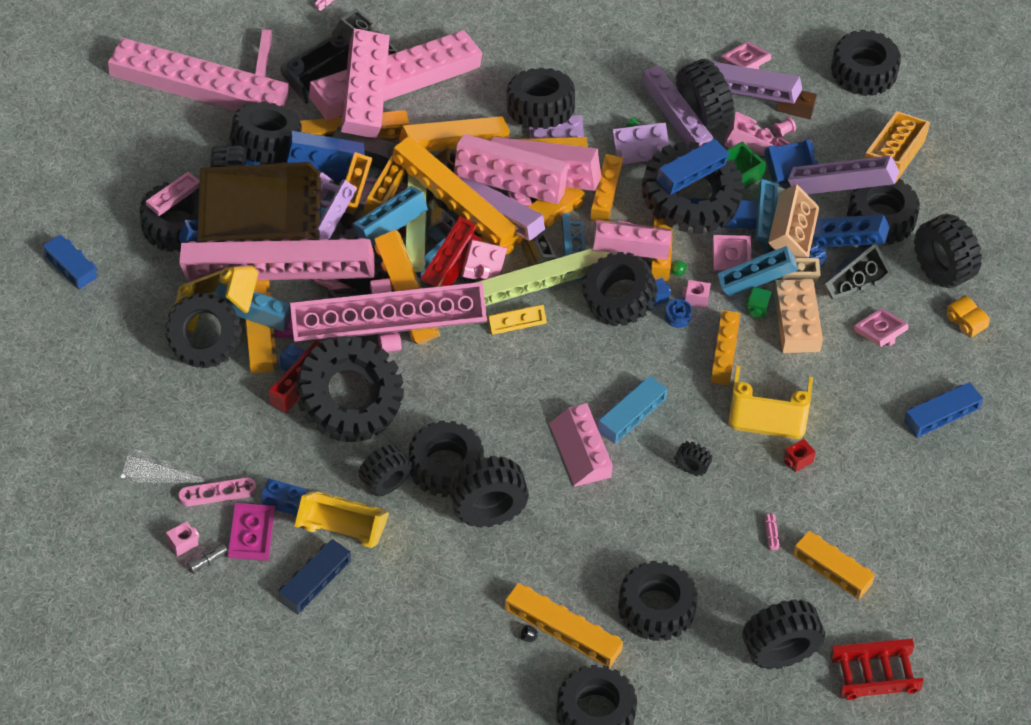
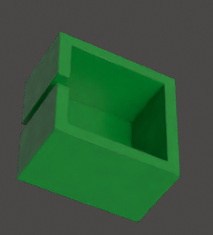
[727,141,766,189]

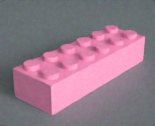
[341,28,390,138]
[454,134,568,204]
[492,137,601,191]

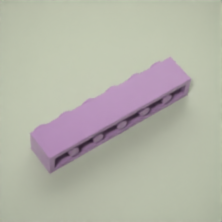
[713,62,802,104]
[642,65,713,147]
[788,155,899,195]
[460,177,545,241]

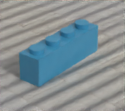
[353,186,428,246]
[718,246,798,297]
[213,282,292,332]
[598,376,667,444]

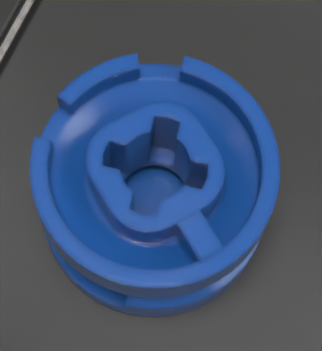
[665,299,692,328]

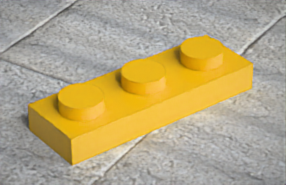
[487,304,547,335]

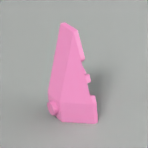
[724,111,791,156]

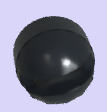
[520,625,538,642]

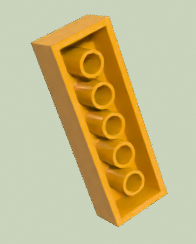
[864,111,930,183]

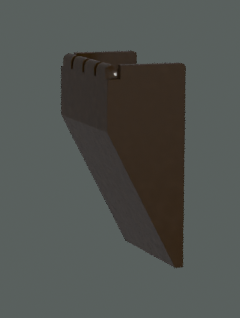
[197,162,321,243]

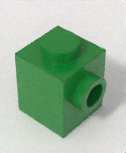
[744,287,772,319]

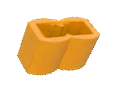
[946,295,990,337]

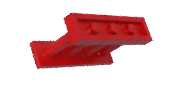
[421,216,481,288]
[830,638,924,700]

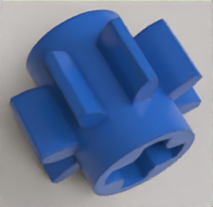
[809,245,826,266]

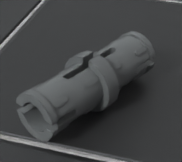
[187,543,228,574]

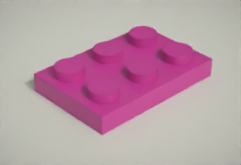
[228,503,275,561]

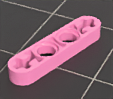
[255,29,272,77]
[179,478,256,506]

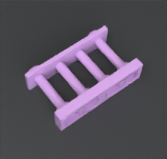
[314,171,357,240]

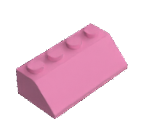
[593,220,671,260]
[549,403,613,487]

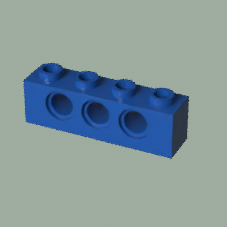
[813,215,890,247]

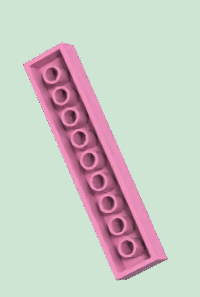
[309,30,482,121]
[108,38,289,111]
[179,238,375,281]
[290,282,487,343]

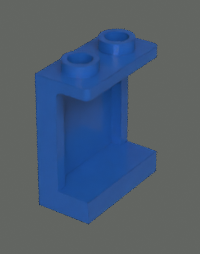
[764,138,819,184]

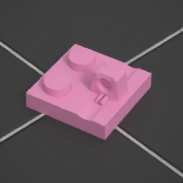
[721,41,771,69]
[713,235,751,273]
[461,239,507,281]
[854,308,908,347]

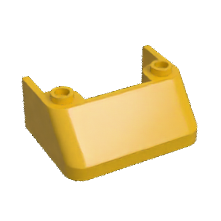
[173,265,258,332]
[728,365,813,439]
[294,491,389,548]

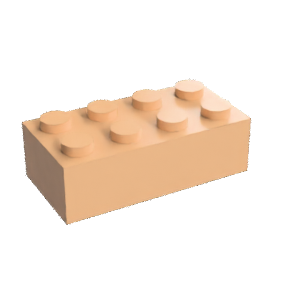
[768,184,819,258]
[774,279,823,353]

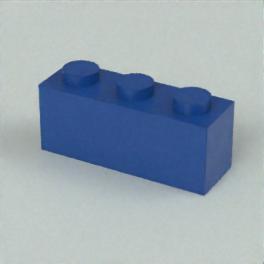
[43,234,97,289]

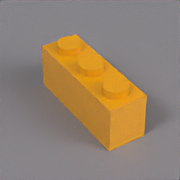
[344,152,372,215]

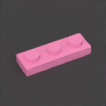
[146,171,200,216]

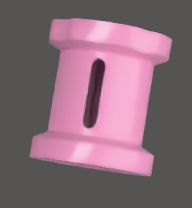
[772,117,796,138]

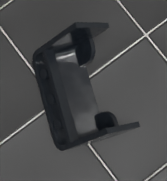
[280,33,350,104]

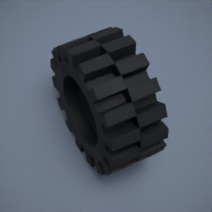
[674,441,713,477]

